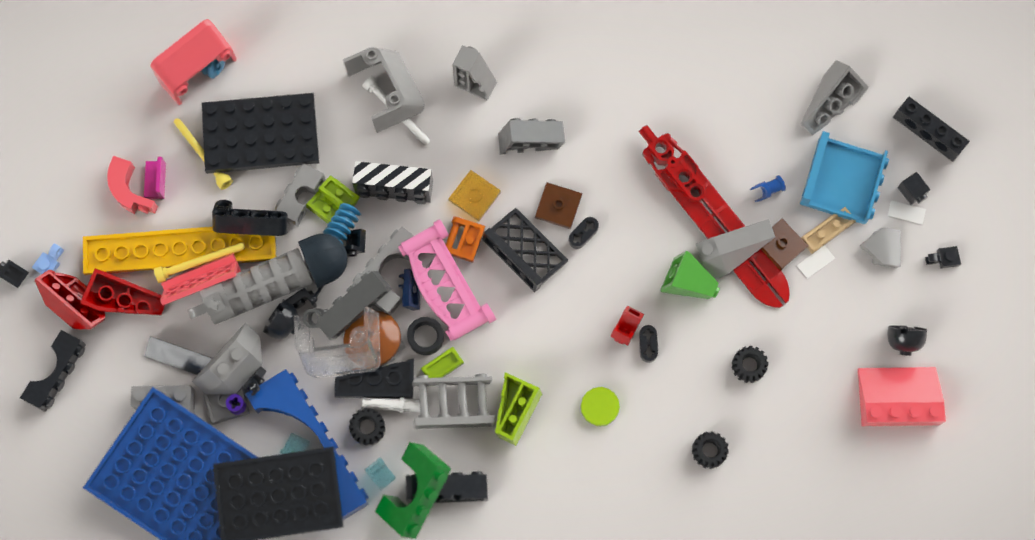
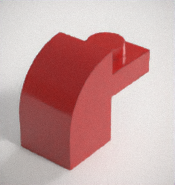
[610,306,644,346]

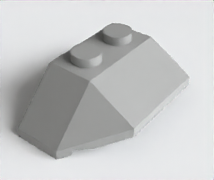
[192,323,262,395]

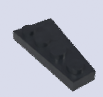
[334,358,414,398]

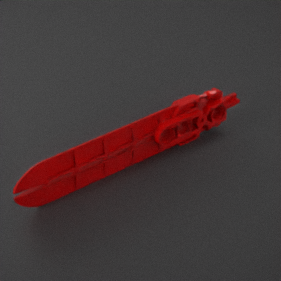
[638,125,790,308]

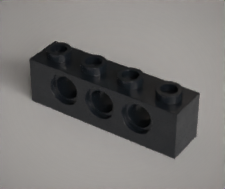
[893,96,970,162]

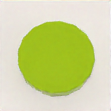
[580,387,620,427]

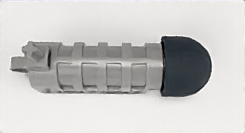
[187,234,347,325]

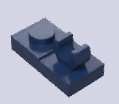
[398,268,420,311]

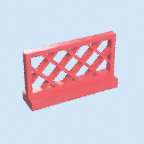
[160,253,241,305]

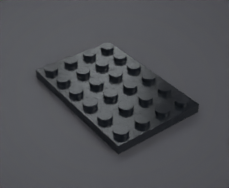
[201,93,319,174]
[213,447,344,540]

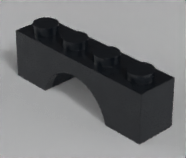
[20,330,86,412]

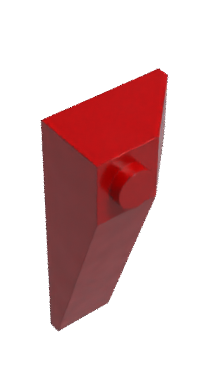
[80,268,165,316]

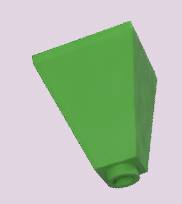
[660,251,720,299]

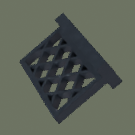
[482,208,568,292]

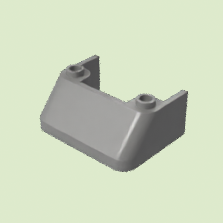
[343,47,425,133]

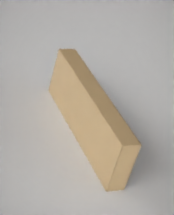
[801,207,856,254]

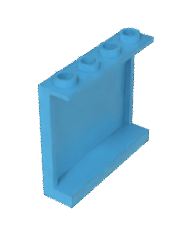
[800,131,889,225]

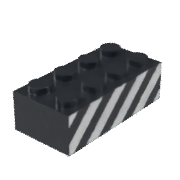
[352,161,433,204]

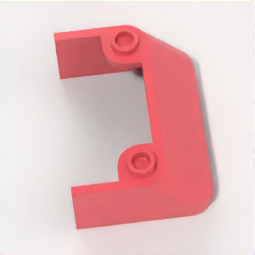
[150,19,237,105]

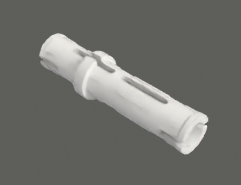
[362,397,420,413]

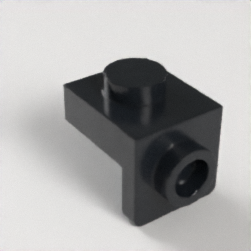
[344,229,366,257]

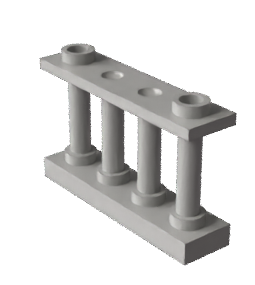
[412,374,495,429]

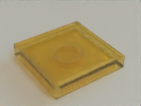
[448,170,501,221]

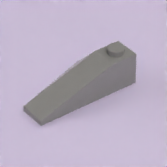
[801,60,869,135]
[696,219,775,279]

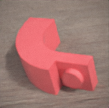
[107,156,158,214]

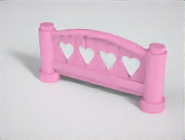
[398,219,496,341]

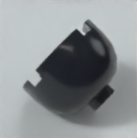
[263,299,299,339]
[887,325,927,356]

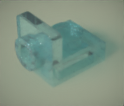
[279,433,310,454]

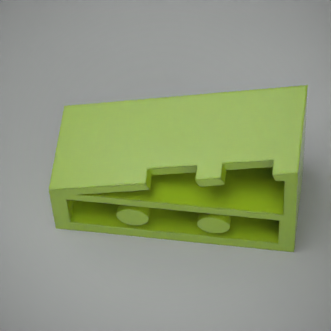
[495,372,542,446]

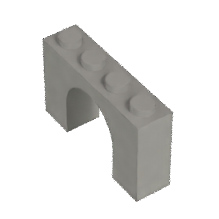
[353,227,436,316]

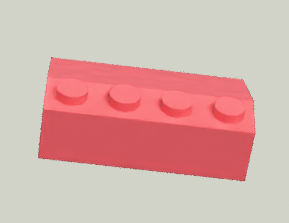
[858,367,946,426]

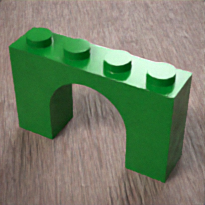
[375,442,451,539]

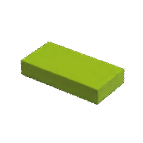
[421,347,464,378]

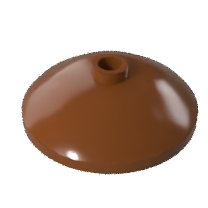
[344,310,401,367]

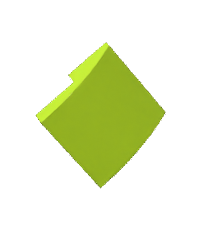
[306,175,360,224]

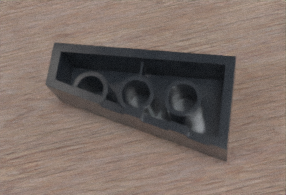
[406,471,488,504]

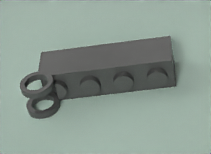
[303,271,392,340]

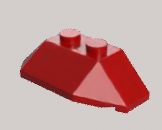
[34,269,105,330]

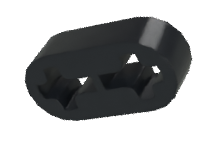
[569,217,599,249]
[639,325,658,363]

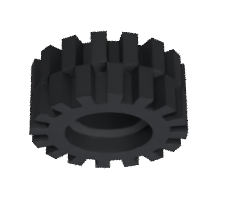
[731,346,769,383]
[349,408,386,446]
[692,431,729,469]

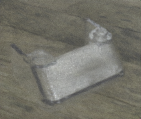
[294,306,380,378]

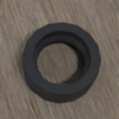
[407,317,444,356]

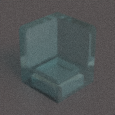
[365,457,396,490]

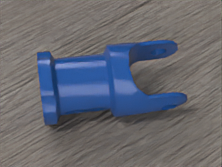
[750,175,786,202]

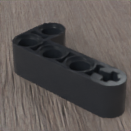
[212,200,288,236]

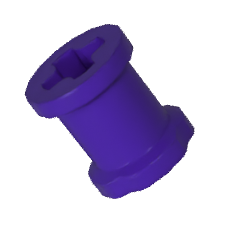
[226,394,247,415]

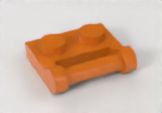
[445,216,485,263]

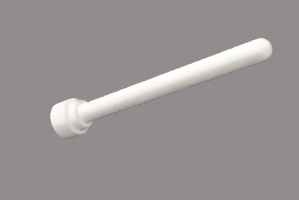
[363,76,430,145]

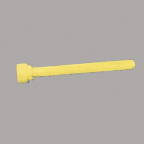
[174,118,233,190]
[154,243,245,283]

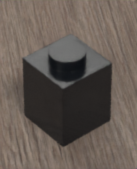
[897,172,931,205]

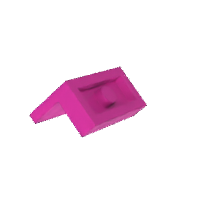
[144,156,166,199]

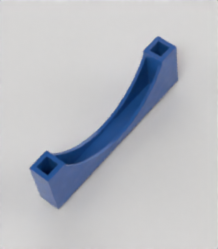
[246,369,369,520]

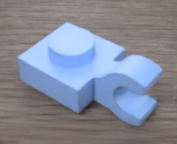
[32,243,64,274]

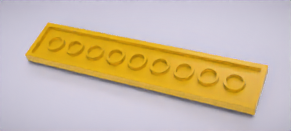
[83,227,276,275]

